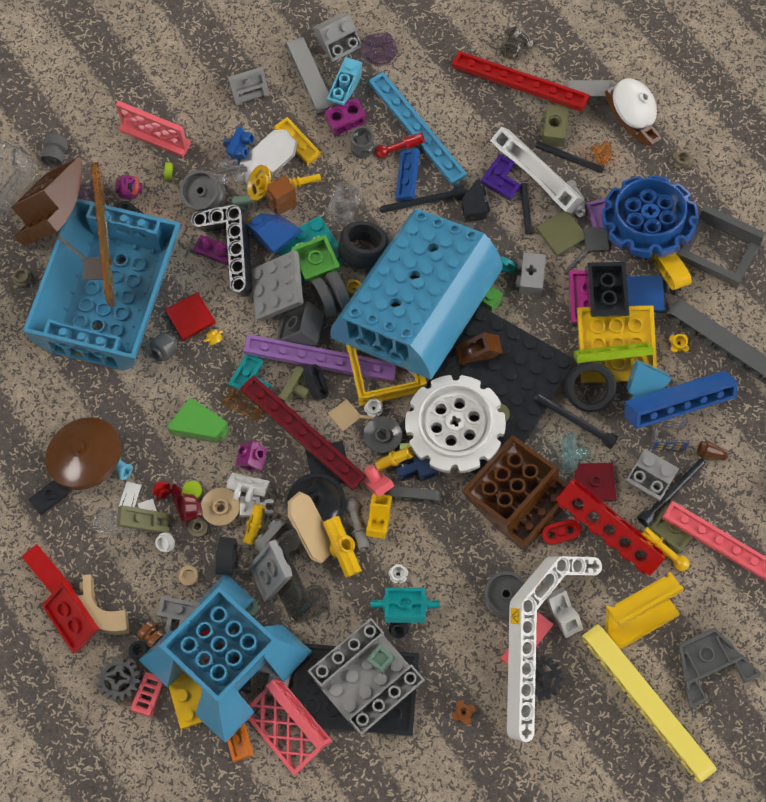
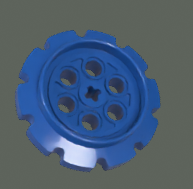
[602,175,698,258]

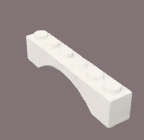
[490,127,584,213]

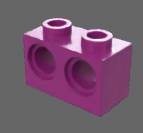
[325,98,366,137]

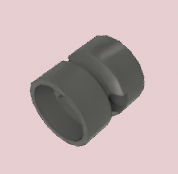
[350,126,374,159]
[40,133,69,167]

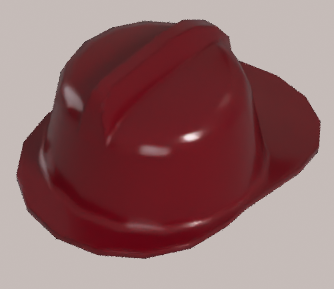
[171,483,203,527]

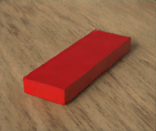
[21,544,74,594]

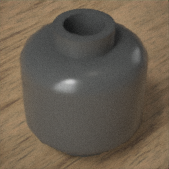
[149,333,178,361]

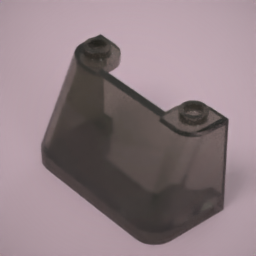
[277,528,330,624]

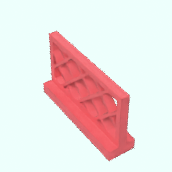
[116,101,191,158]
[248,678,332,776]

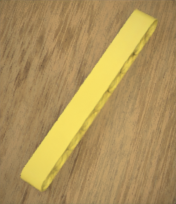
[581,624,717,784]

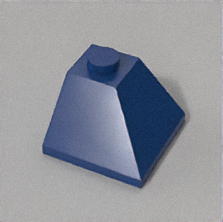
[246,213,303,254]

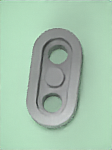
[254,519,287,552]

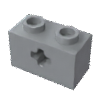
[516,252,546,296]

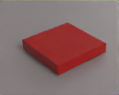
[165,292,216,341]

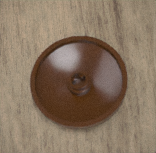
[45,417,122,490]

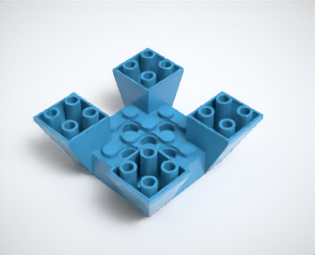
[139,575,312,743]

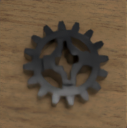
[535,655,565,701]

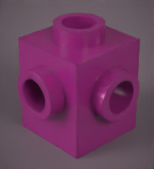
[235,440,267,472]

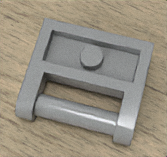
[228,67,270,106]

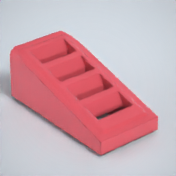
[130,672,163,718]

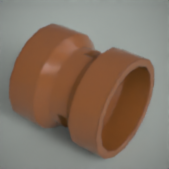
[137,621,165,648]

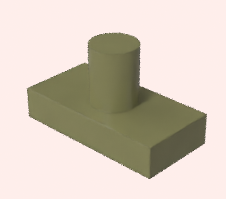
[279,366,310,405]

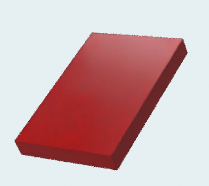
[41,581,99,654]

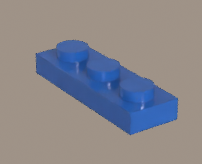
[395,148,420,202]

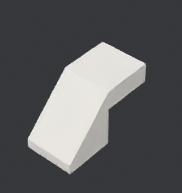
[546,587,584,638]

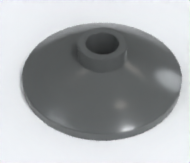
[364,416,402,453]

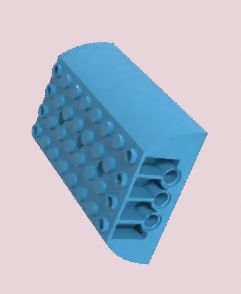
[23,198,181,371]
[330,209,503,379]

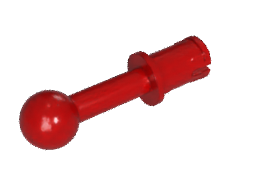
[374,132,425,159]

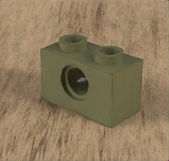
[539,105,569,147]

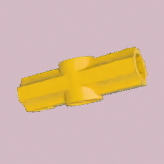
[323,516,362,578]

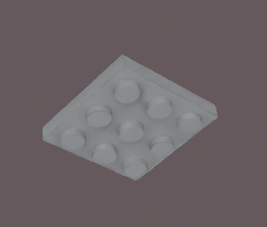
[251,250,303,322]

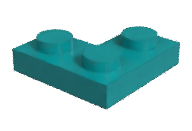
[228,355,271,394]

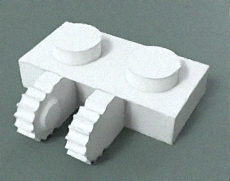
[226,473,270,503]

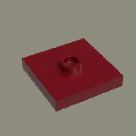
[574,462,617,503]

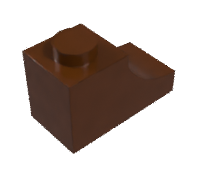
[455,332,503,365]

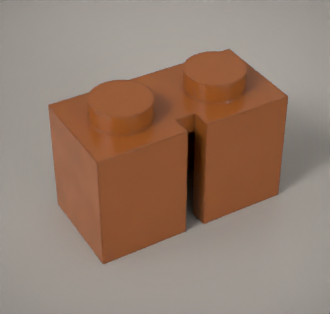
[266,175,297,215]

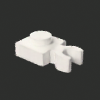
[239,496,274,517]

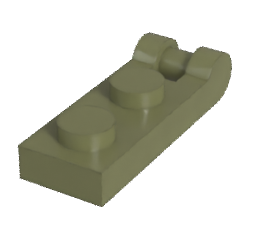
[117,505,170,535]

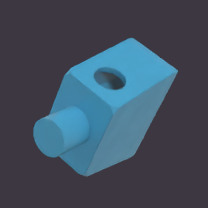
[626,359,672,400]

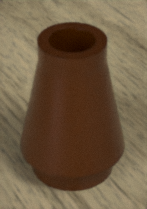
[697,440,728,461]

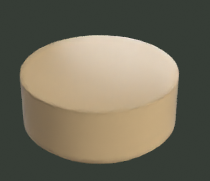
[178,566,199,587]

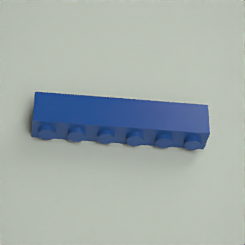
[624,371,738,429]

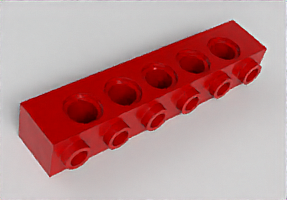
[556,478,666,576]

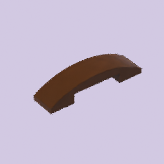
[605,84,662,146]

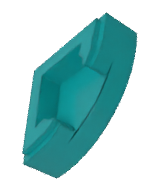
[501,256,517,274]

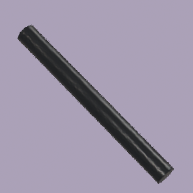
[535,141,605,173]

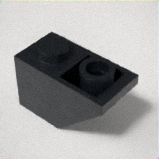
[461,179,490,223]

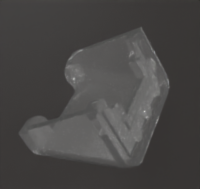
[0,140,39,221]

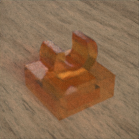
[591,141,613,167]

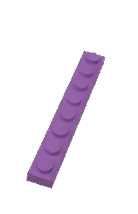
[244,334,397,383]

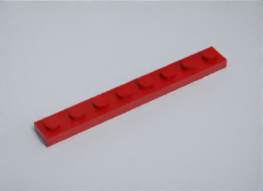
[452,51,589,112]

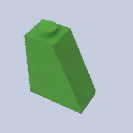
[167,397,229,443]

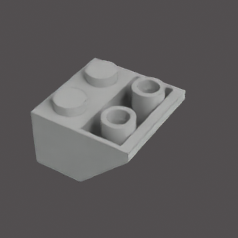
[313,12,363,62]
[625,449,679,502]

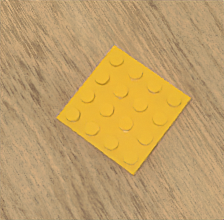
[577,306,657,384]

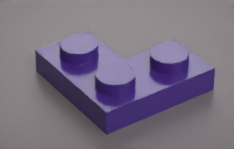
[480,154,521,201]

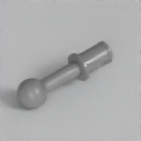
[345,498,371,552]

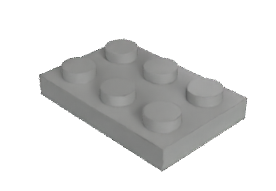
[249,540,293,602]

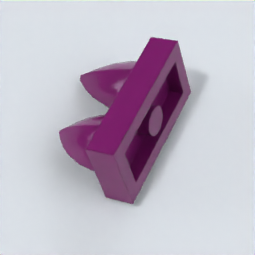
[193,235,228,265]

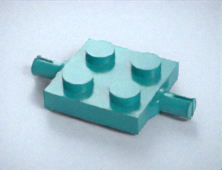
[371,588,440,623]

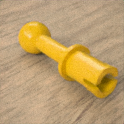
[642,527,690,571]

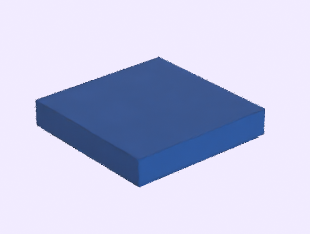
[627,276,665,313]

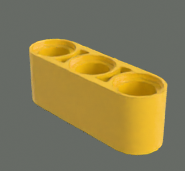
[651,252,692,290]

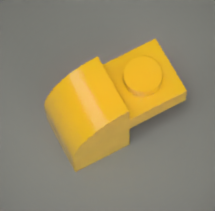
[366,493,392,539]

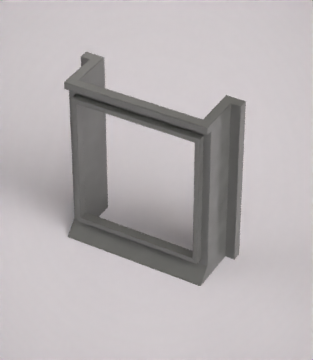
[677,204,766,289]

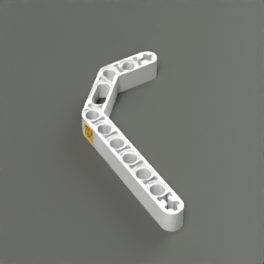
[507,556,602,742]

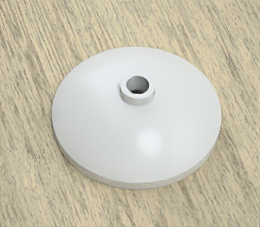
[613,78,657,129]

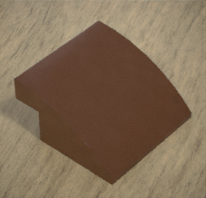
[11,156,82,247]
[462,435,567,552]

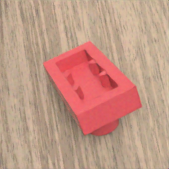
[362,465,394,497]

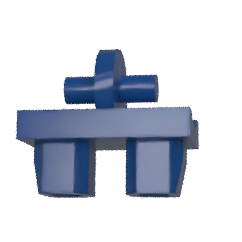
[223,126,255,164]

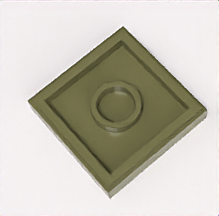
[536,211,585,257]
[649,499,693,554]

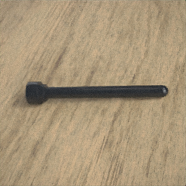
[379,185,466,213]
[534,394,618,449]
[637,459,705,528]

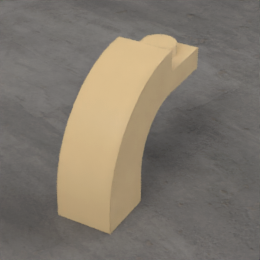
[78,574,129,635]

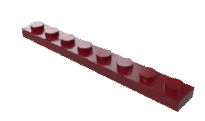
[240,375,366,491]

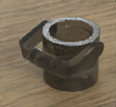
[499,27,535,61]

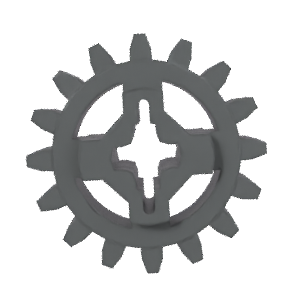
[96,656,141,702]

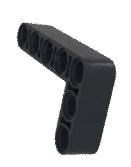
[191,205,252,297]

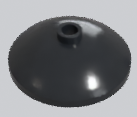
[286,473,346,522]

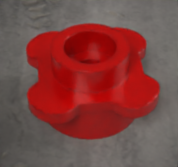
[152,481,171,501]

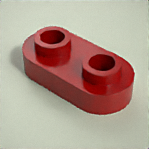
[541,519,581,546]

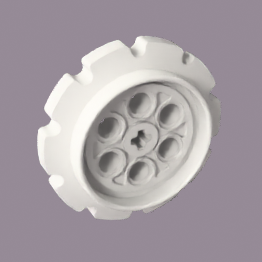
[405,375,506,473]

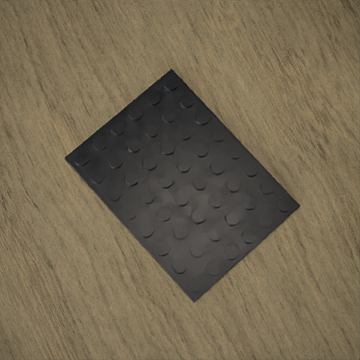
[400,305,576,475]

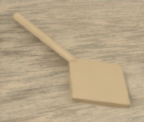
[328,399,396,431]

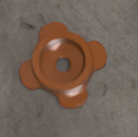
[452,701,475,725]

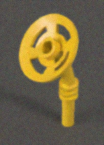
[247,165,321,201]

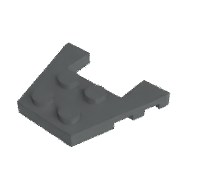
[678,627,762,709]

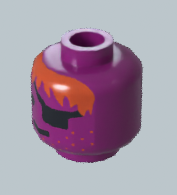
[115,175,142,199]

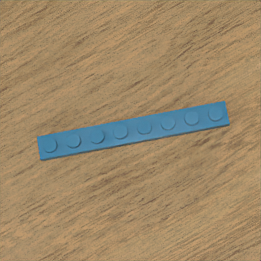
[369,72,467,186]

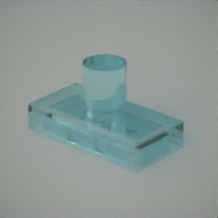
[561,431,589,474]

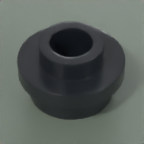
[389,623,409,638]
[129,641,149,661]

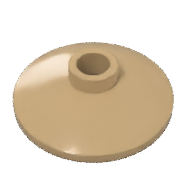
[201,488,240,526]

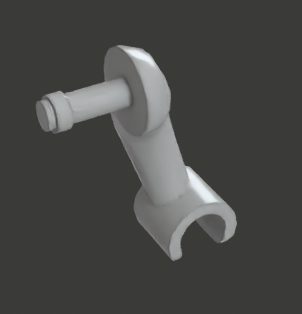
[566,180,586,217]

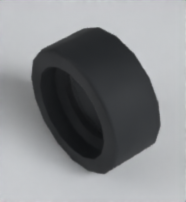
[215,537,237,576]

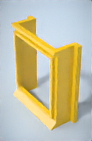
[346,344,427,406]
[605,572,684,650]

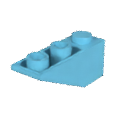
[327,57,362,106]

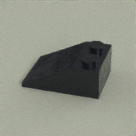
[585,262,630,317]

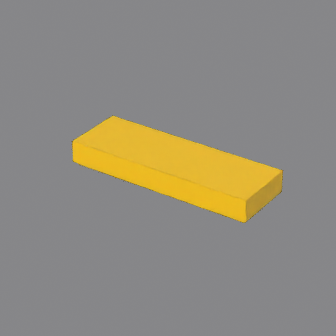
[273,117,321,165]

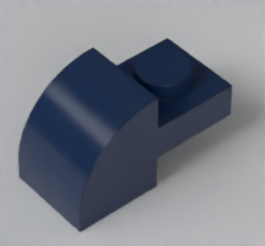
[396,455,438,482]

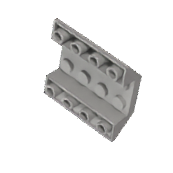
[308,618,425,735]

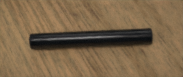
[520,183,533,234]

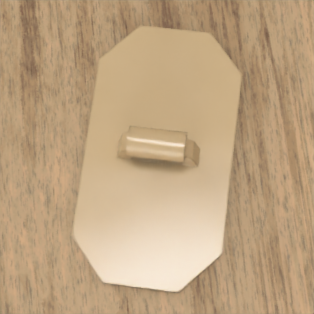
[287,492,331,564]

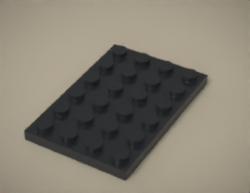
[292,643,419,737]

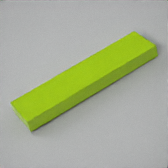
[574,342,654,363]

